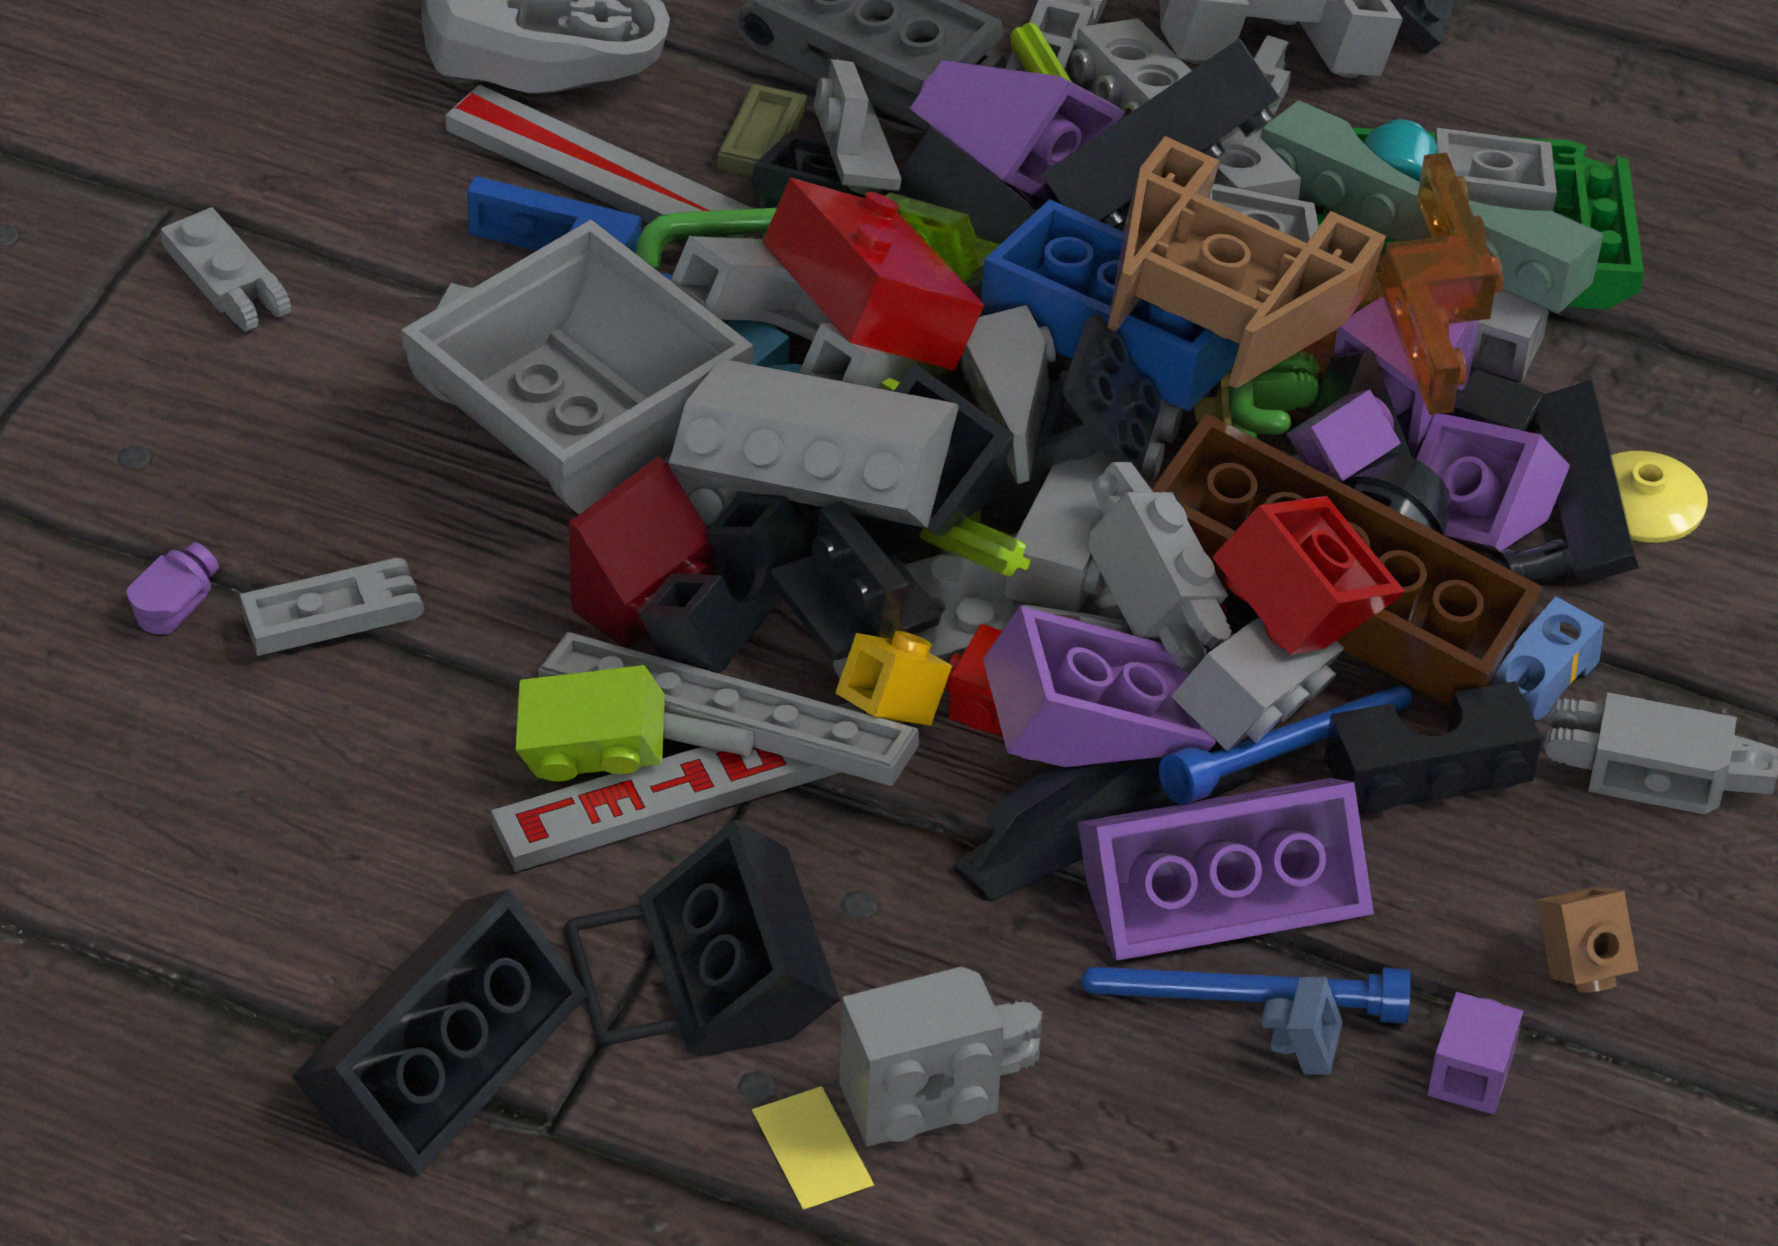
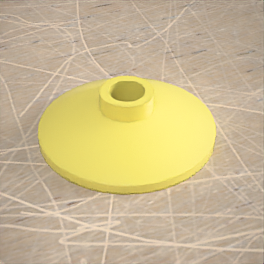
[1612,451,1708,543]

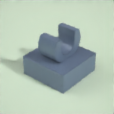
[1261,977,1343,1075]

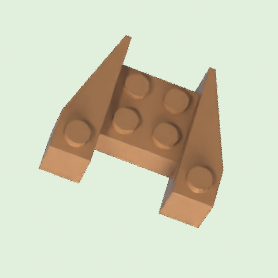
[1107,136,1386,388]

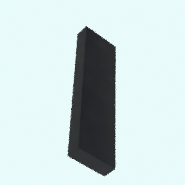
[1539,380,1639,586]

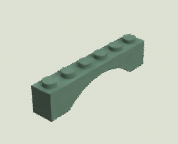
[1260,100,1604,313]

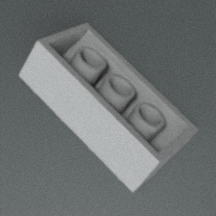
[669,359,959,528]

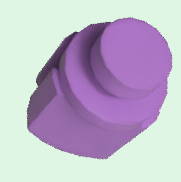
[126,542,219,635]

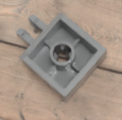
[839,966,1043,1147]

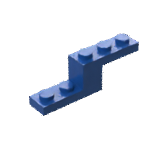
[467,176,729,324]

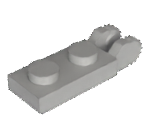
[160,207,292,332]

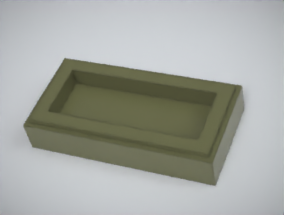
[717,84,807,178]

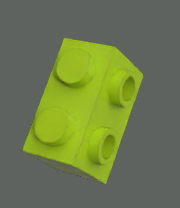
[516,665,665,782]

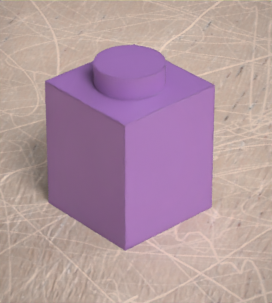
[1287,389,1401,482]
[1428,992,1523,1115]

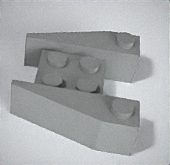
[1160,0,1403,78]

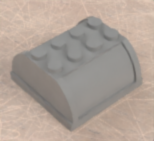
[401,220,753,514]

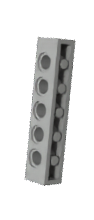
[1070,18,1301,200]

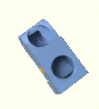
[1492,596,1604,721]

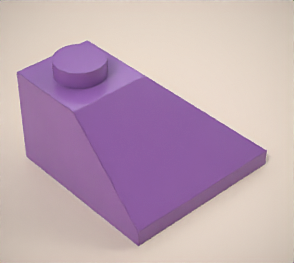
[1416,412,1570,552]

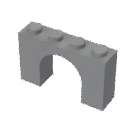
[671,236,945,389]

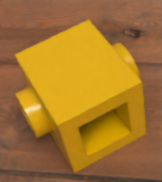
[835,631,952,726]

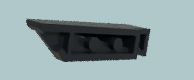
[954,740,1254,901]

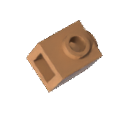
[1537,886,1639,993]

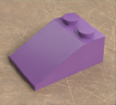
[983,605,1216,767]

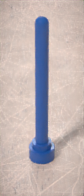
[1159,685,1412,805]
[1081,967,1410,1024]

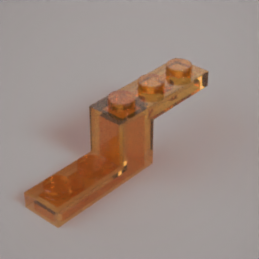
[1379,152,1503,415]

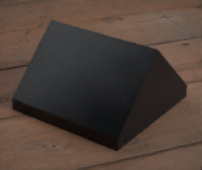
[893,363,1014,537]

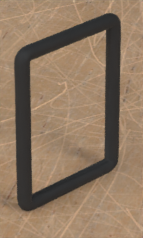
[564,905,681,1045]

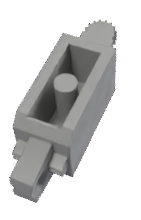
[1089,462,1232,673]
[1543,692,1778,815]

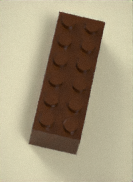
[1151,413,1543,707]

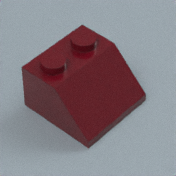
[569,456,714,648]

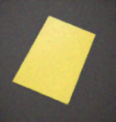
[751,1086,875,1210]

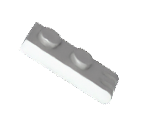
[240,558,424,656]

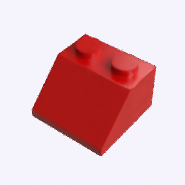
[1212,496,1405,655]

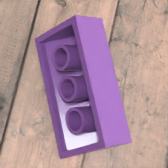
[1078,778,1374,961]

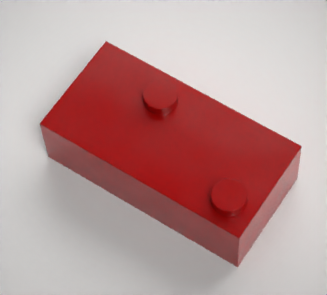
[762,177,984,371]

